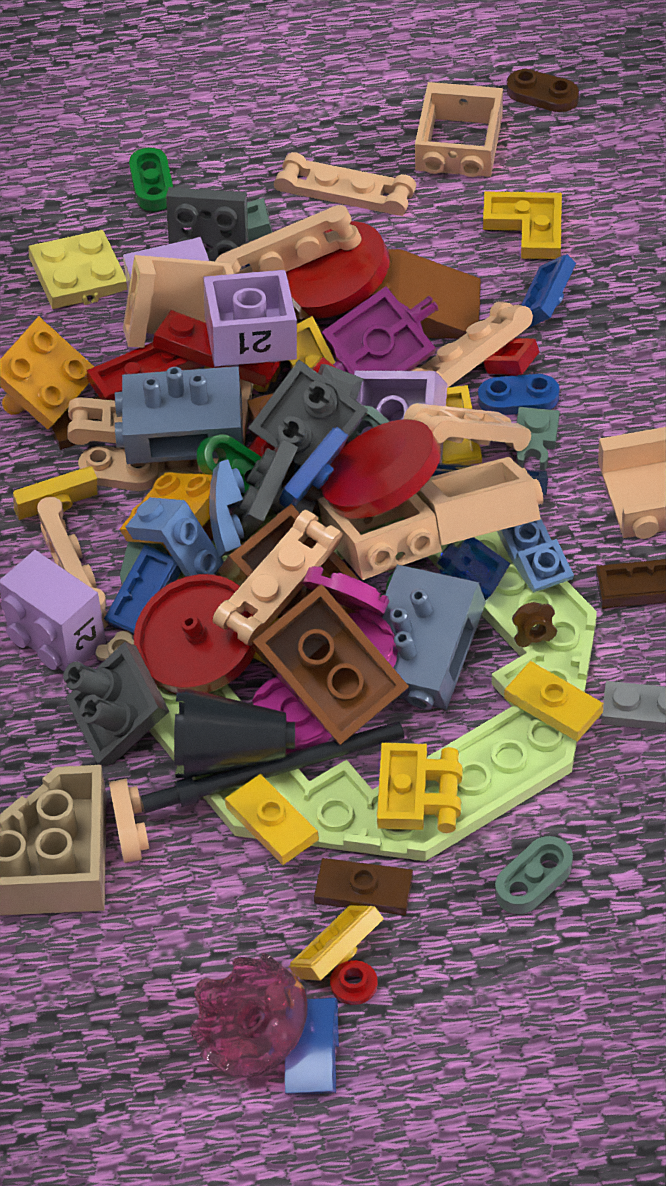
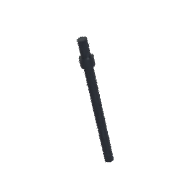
[140,721,404,813]

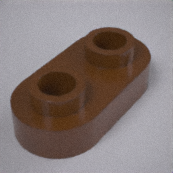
[507,68,579,112]

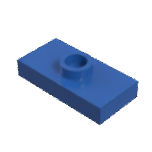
[521,254,576,328]
[279,427,349,508]
[104,545,181,635]

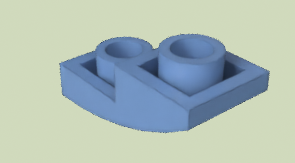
[209,459,245,558]
[497,517,574,593]

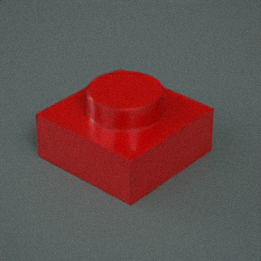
[483,338,540,376]

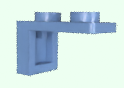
[125,497,224,577]

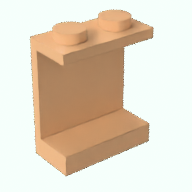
[123,255,234,348]
[598,427,666,539]

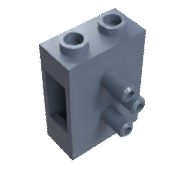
[115,366,244,464]
[382,564,486,710]

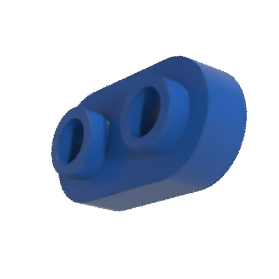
[478,374,560,415]

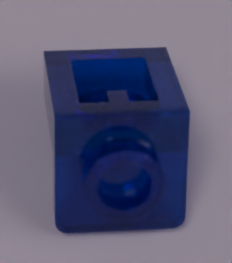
[436,537,511,601]

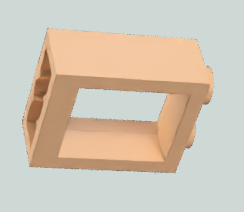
[415,82,503,177]
[416,457,543,545]
[317,494,442,580]

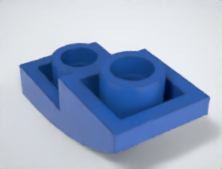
[285,998,339,1095]

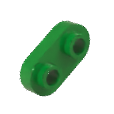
[129,147,173,211]
[197,434,262,497]

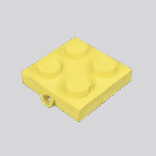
[29,230,127,309]

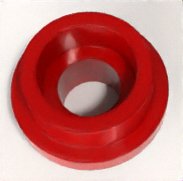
[330,960,378,1005]

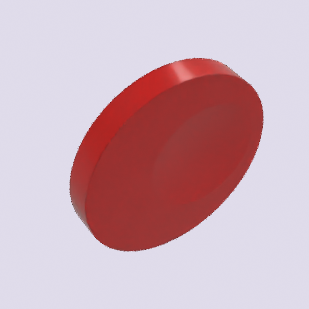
[286,221,390,318]
[321,419,441,519]
[133,574,256,694]

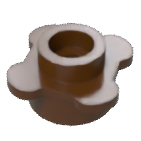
[512,602,557,647]

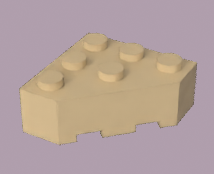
[0,765,107,916]

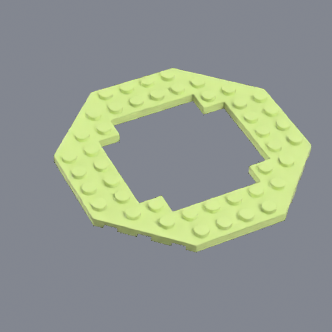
[149,509,597,861]

